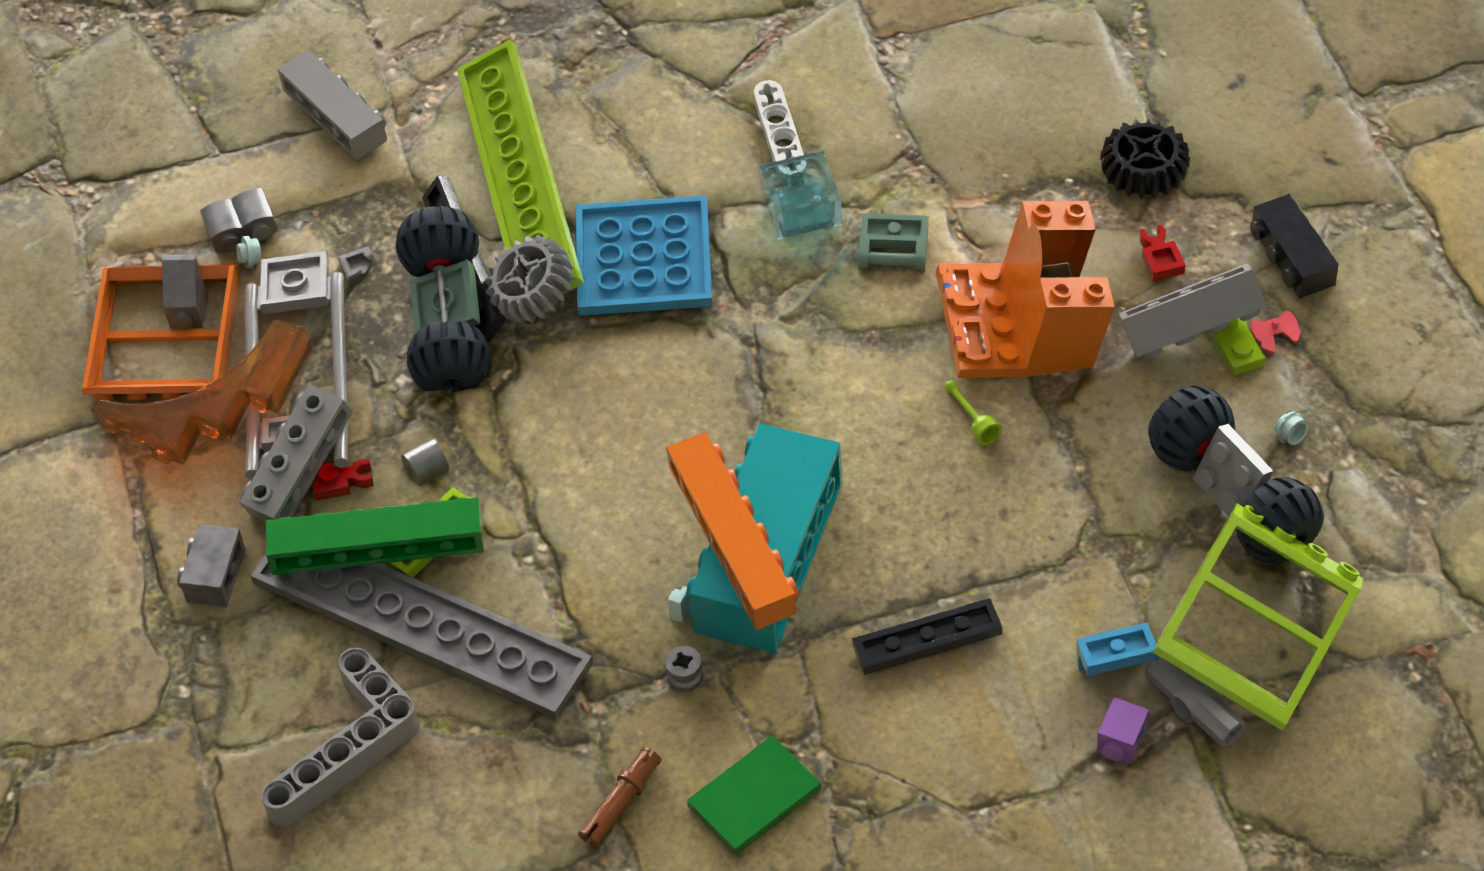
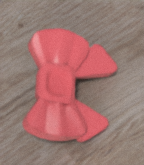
[1250,311,1301,354]

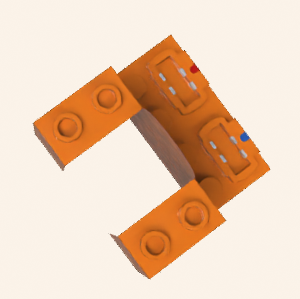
[936,201,1115,378]

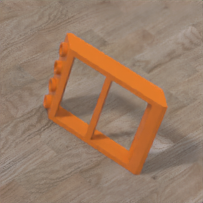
[82,264,241,401]

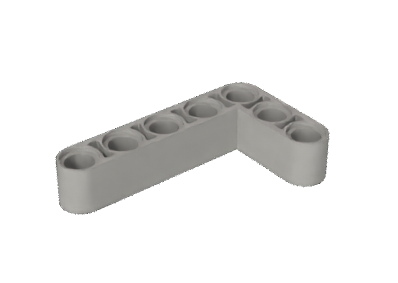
[261,647,419,827]

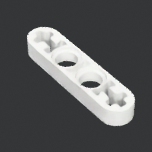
[754,80,806,183]

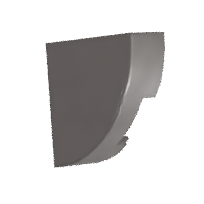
[338,246,372,287]

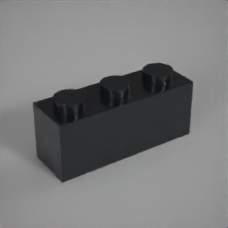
[1250,193,1339,299]

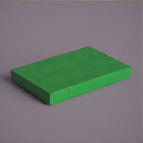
[687,735,821,855]

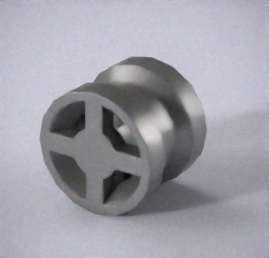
[665,646,703,692]

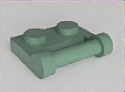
[858,213,929,271]

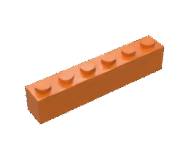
[666,432,799,630]

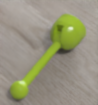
[944,380,1002,446]

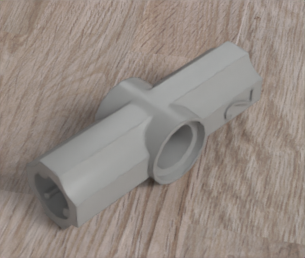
[1145,657,1246,747]

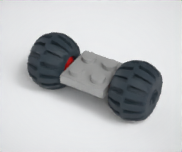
[1148,386,1324,564]

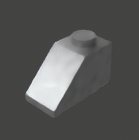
[161,255,208,329]

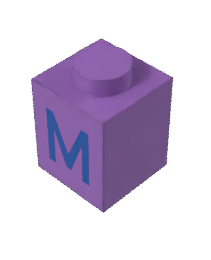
[1097,697,1149,764]

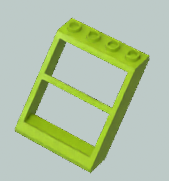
[1153,503,1363,731]

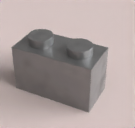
[177,524,246,607]

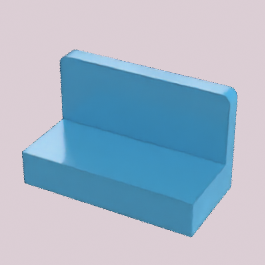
[1077,623,1159,676]

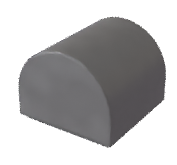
[401,439,450,486]

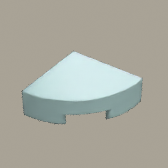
[668,586,690,623]

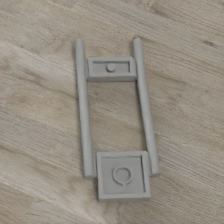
[244,251,348,479]

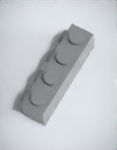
[278,50,387,161]
[1119,263,1267,358]
[239,384,353,522]

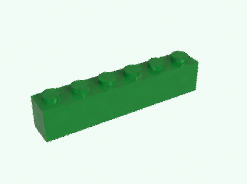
[266,497,485,575]

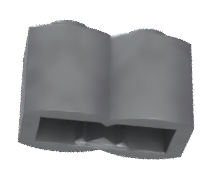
[200,188,278,253]

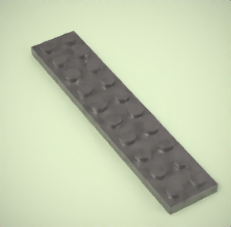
[250,555,593,720]

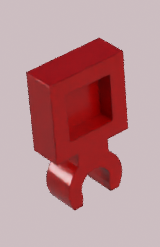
[1140,225,1186,282]
[313,459,374,501]

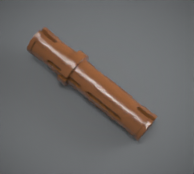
[578,747,662,848]

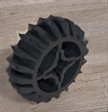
[1100,118,1190,200]

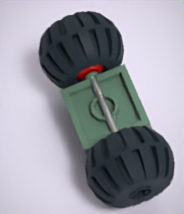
[395,206,491,391]

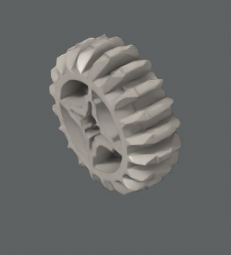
[485,235,574,324]

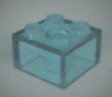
[760,150,842,239]

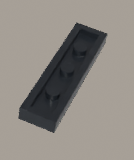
[852,598,1003,675]

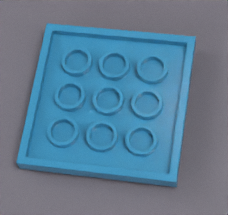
[576,195,713,316]

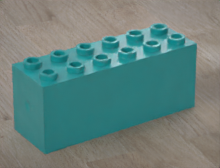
[686,423,843,654]

